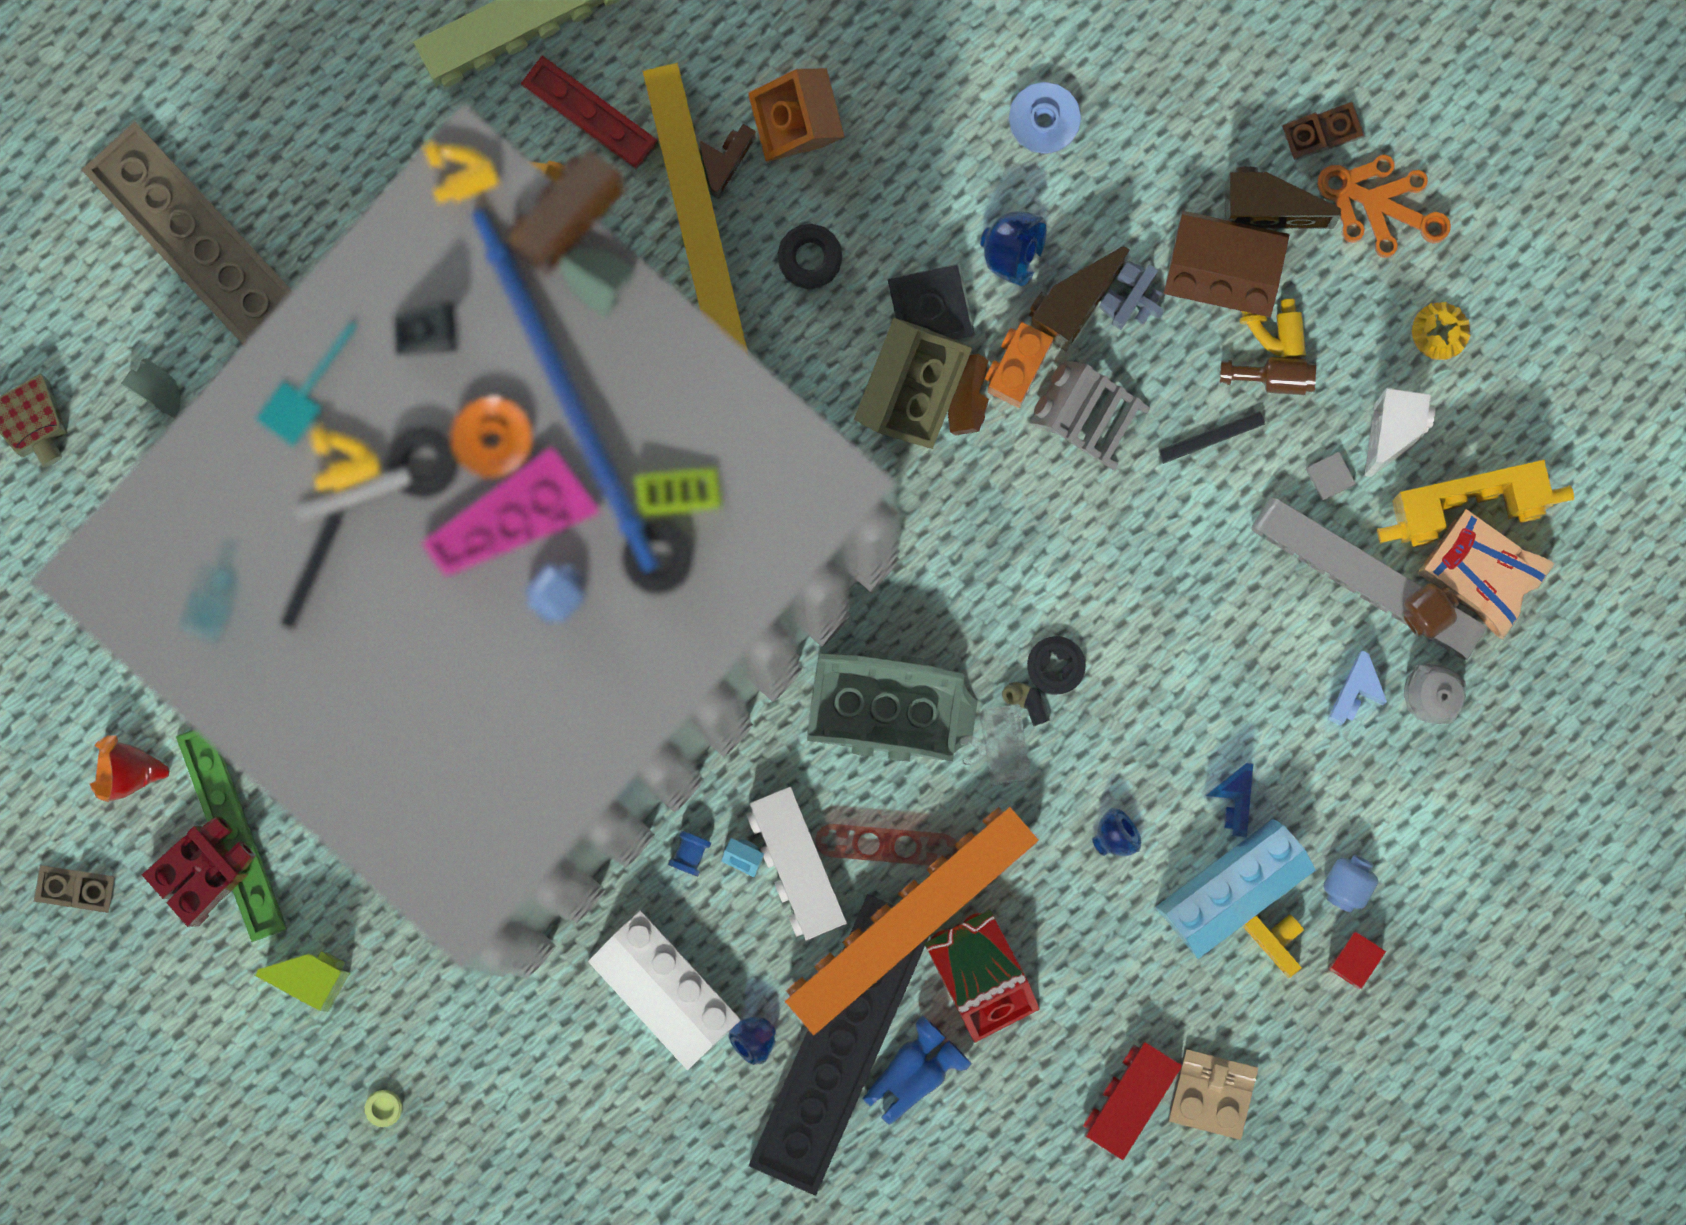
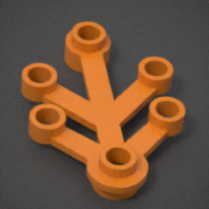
[1317,155,1451,258]

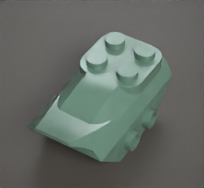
[807,651,978,762]

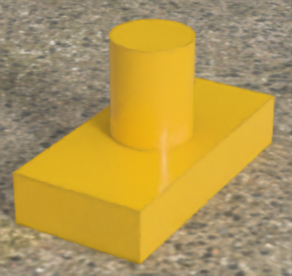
[1243,914,1304,978]

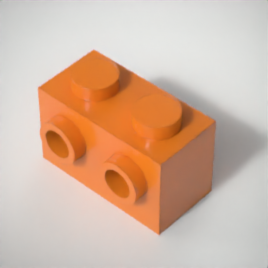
[985,322,1054,409]

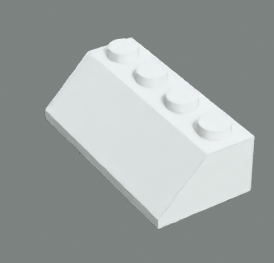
[588,911,742,1070]

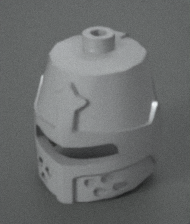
[1404,664,1466,724]

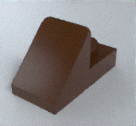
[699,124,756,199]

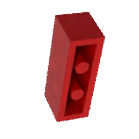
[1082,1042,1182,1161]

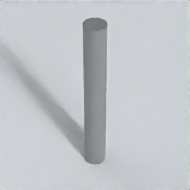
[296,468,413,523]

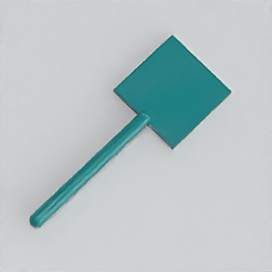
[255,322,357,447]

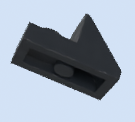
[393,302,459,356]

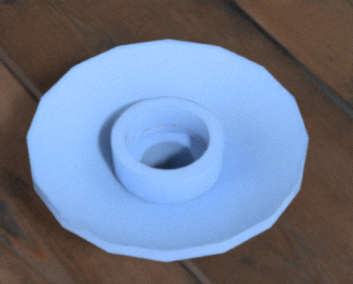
[1009,82,1081,154]

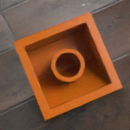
[748,68,845,162]

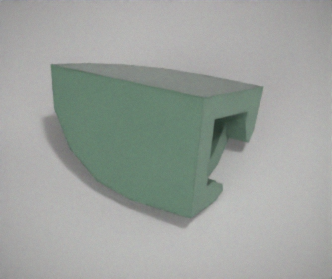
[561,248,636,318]
[121,359,180,419]

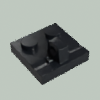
[887,263,975,340]

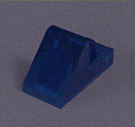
[1204,763,1254,839]

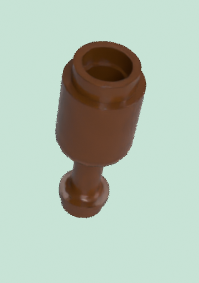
[1220,357,1317,395]

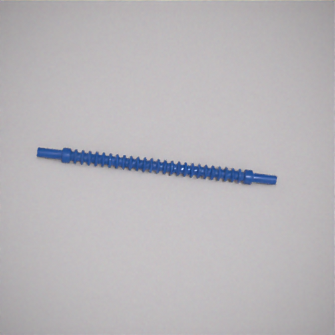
[471,209,659,572]

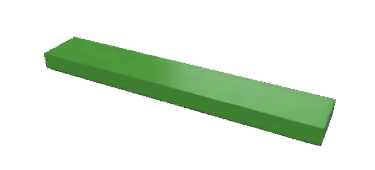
[176,729,287,942]

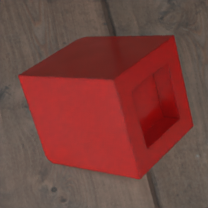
[1327,932,1386,989]

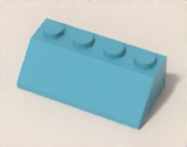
[1156,819,1316,959]

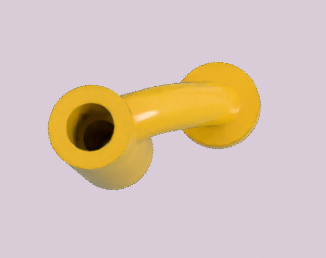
[422,138,500,204]
[1239,299,1306,358]
[310,424,382,493]

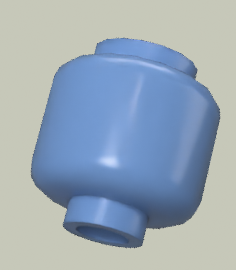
[525,563,586,624]
[1323,855,1379,913]

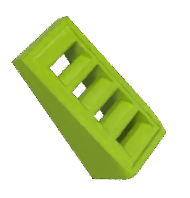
[635,468,722,519]

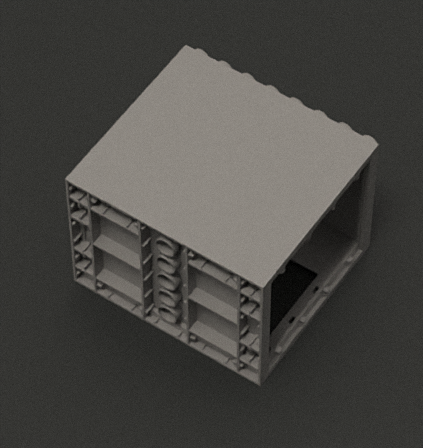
[30,104,902,979]

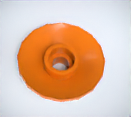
[451,398,532,478]

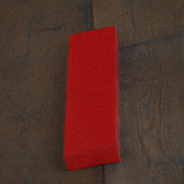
[520,55,658,170]

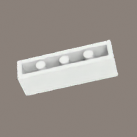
[746,787,847,941]

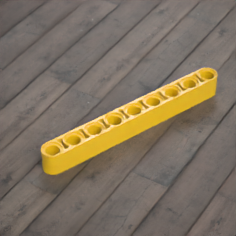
[643,62,748,353]

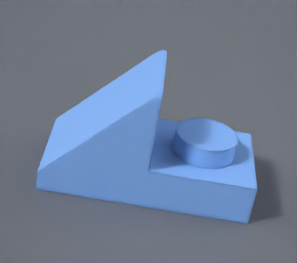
[1328,651,1387,726]

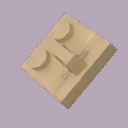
[1168,1049,1258,1140]

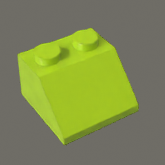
[254,951,350,1012]

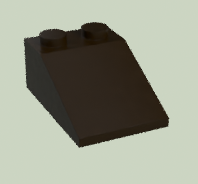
[1225,166,1341,229]
[1029,246,1130,352]

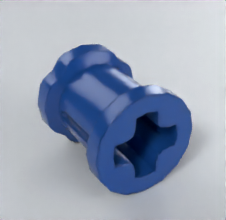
[668,831,711,877]

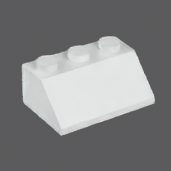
[1364,388,1436,477]

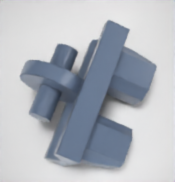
[1099,261,1164,330]

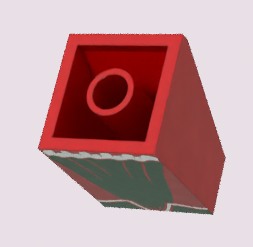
[924,910,1040,1043]

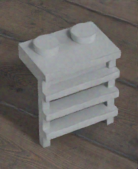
[1030,360,1150,470]

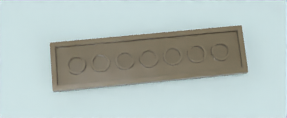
[81,122,293,345]

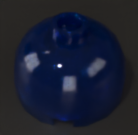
[980,211,1047,286]

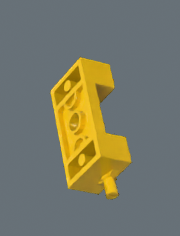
[1377,460,1574,547]

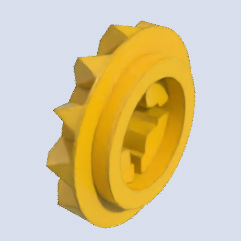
[1412,302,1471,360]

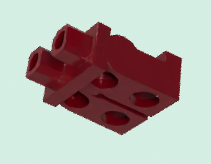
[142,817,256,927]

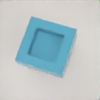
[721,838,764,877]

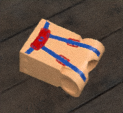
[1417,509,1555,640]

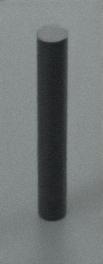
[1158,411,1265,464]
[279,513,343,631]

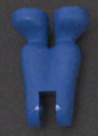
[862,1015,972,1125]

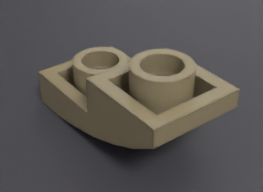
[33,865,114,913]

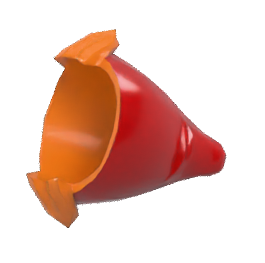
[90,735,170,802]

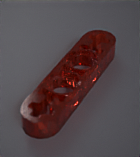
[815,824,959,866]

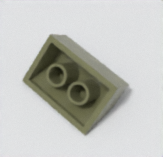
[854,318,972,449]

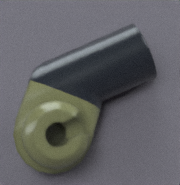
[1002,682,1050,727]

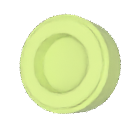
[365,1090,403,1127]

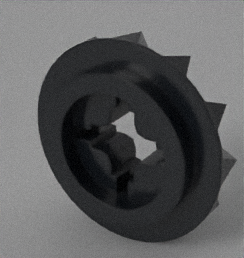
[1027,636,1086,695]

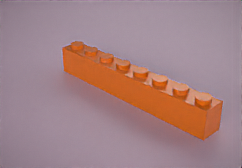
[785,807,1039,1035]

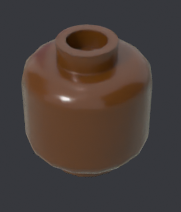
[1401,583,1459,638]

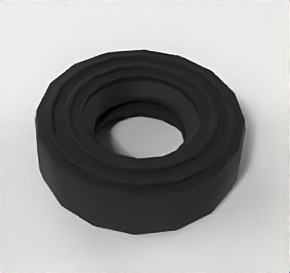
[777,224,843,289]
[386,426,459,499]
[621,522,694,595]

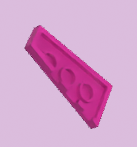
[421,447,601,577]

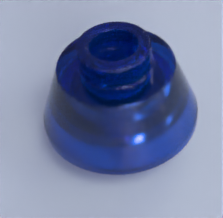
[728,1017,776,1065]

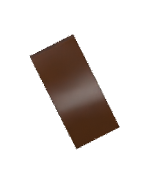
[1282,102,1365,160]
[948,354,989,436]

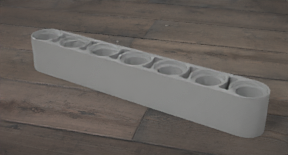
[1251,497,1486,660]

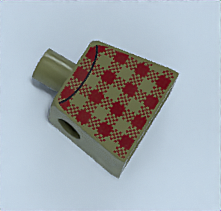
[0,373,67,468]

